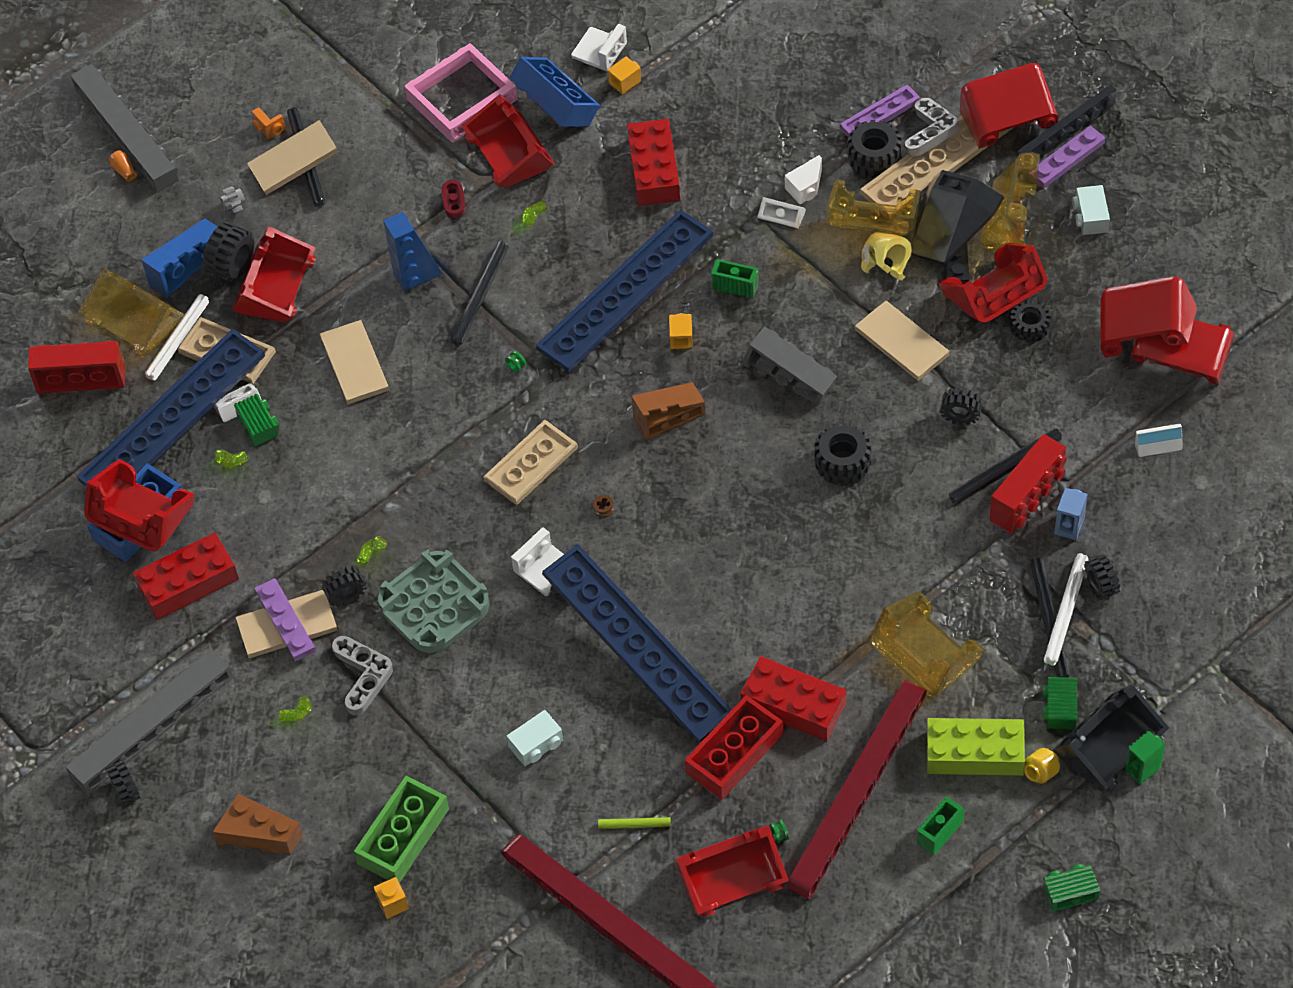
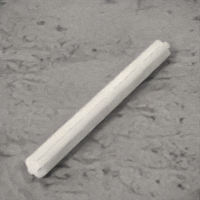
[1044,553,1088,666]

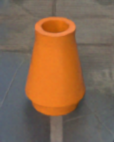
[108,150,137,182]

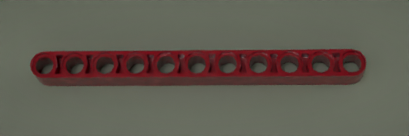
[787,680,927,900]
[501,833,717,988]

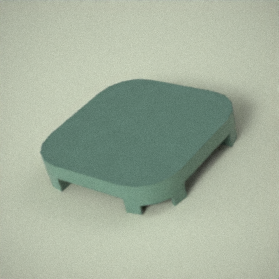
[378,549,490,653]

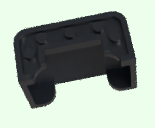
[1053,684,1169,792]

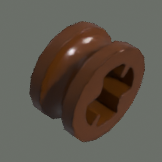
[593,495,614,517]

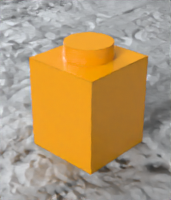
[607,56,641,94]
[669,313,693,349]
[374,877,409,919]

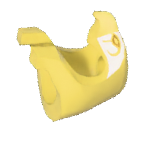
[861,232,912,281]

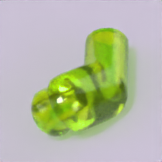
[522,200,547,226]
[214,449,248,468]
[357,536,387,565]
[279,696,312,721]

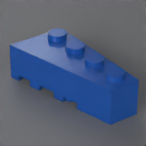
[383,212,443,291]
[142,218,217,298]

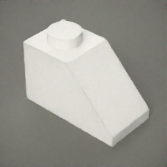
[785,155,822,204]

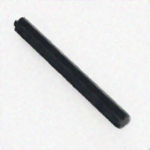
[287,107,326,207]
[451,241,509,346]
[949,428,1062,504]
[1030,558,1070,678]

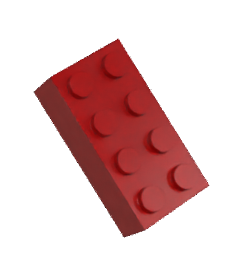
[627,119,680,206]
[28,341,125,393]
[989,434,1067,534]
[133,532,239,620]
[740,656,847,741]
[685,695,783,800]

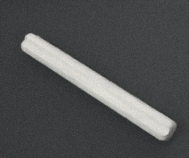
[145,294,209,381]

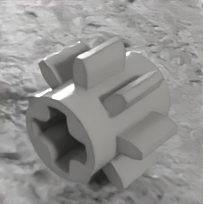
[220,186,246,213]

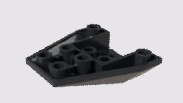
[911,170,1004,265]

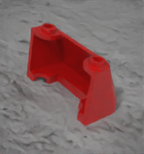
[960,63,1058,149]
[462,94,554,189]
[232,226,316,322]
[939,242,1047,323]
[1100,277,1197,358]
[1131,320,1235,386]
[84,459,194,552]
[673,825,789,918]

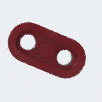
[441,180,466,219]

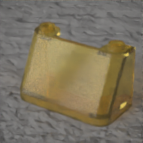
[982,153,1040,250]
[826,180,920,235]
[78,267,185,356]
[871,591,986,696]

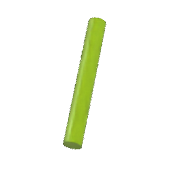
[598,817,671,829]

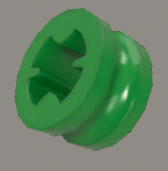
[505,351,527,373]
[770,819,789,844]

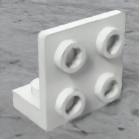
[571,24,627,71]
[511,528,564,596]

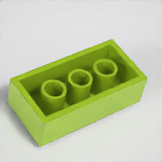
[927,718,1025,776]

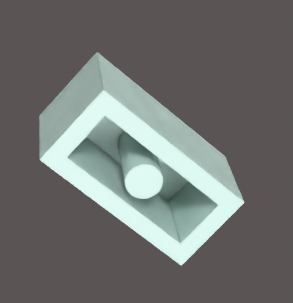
[1072,185,1110,235]
[507,710,563,766]

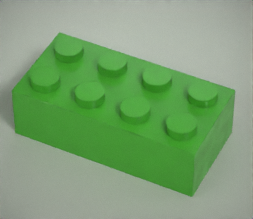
[354,776,449,883]

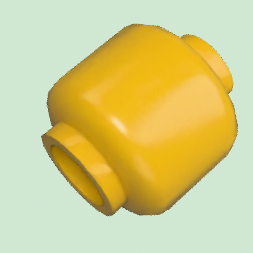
[1024,748,1060,784]

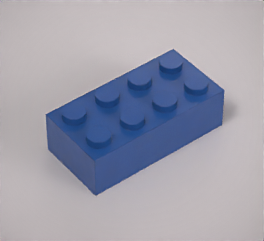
[509,57,600,127]
[87,463,182,562]

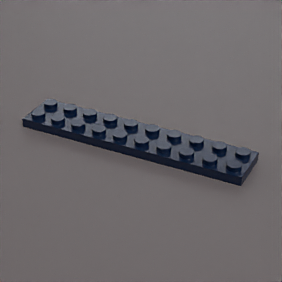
[536,209,713,373]
[77,328,265,486]
[542,544,732,743]

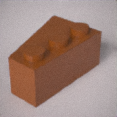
[632,382,705,440]
[213,794,303,855]

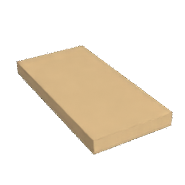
[247,120,339,195]
[855,301,949,381]
[178,317,276,384]
[320,320,389,405]
[483,420,578,505]
[236,590,338,659]

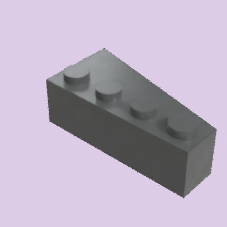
[742,326,837,405]

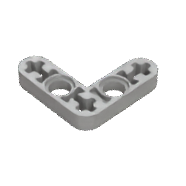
[905,98,960,157]
[332,636,393,715]

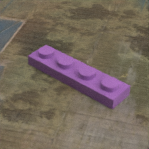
[840,84,920,137]
[1029,126,1105,188]
[254,578,316,662]

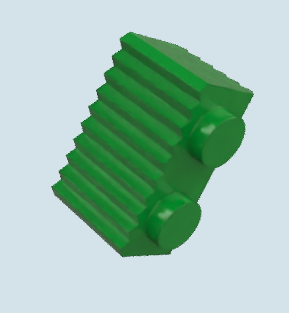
[711,259,759,299]
[234,394,280,447]
[1042,677,1077,730]
[1125,731,1165,784]
[917,797,965,855]
[1043,864,1100,912]

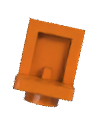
[252,107,286,140]

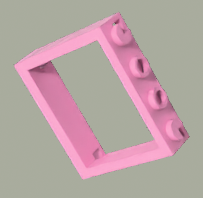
[404,43,518,143]

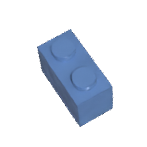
[1054,488,1088,540]

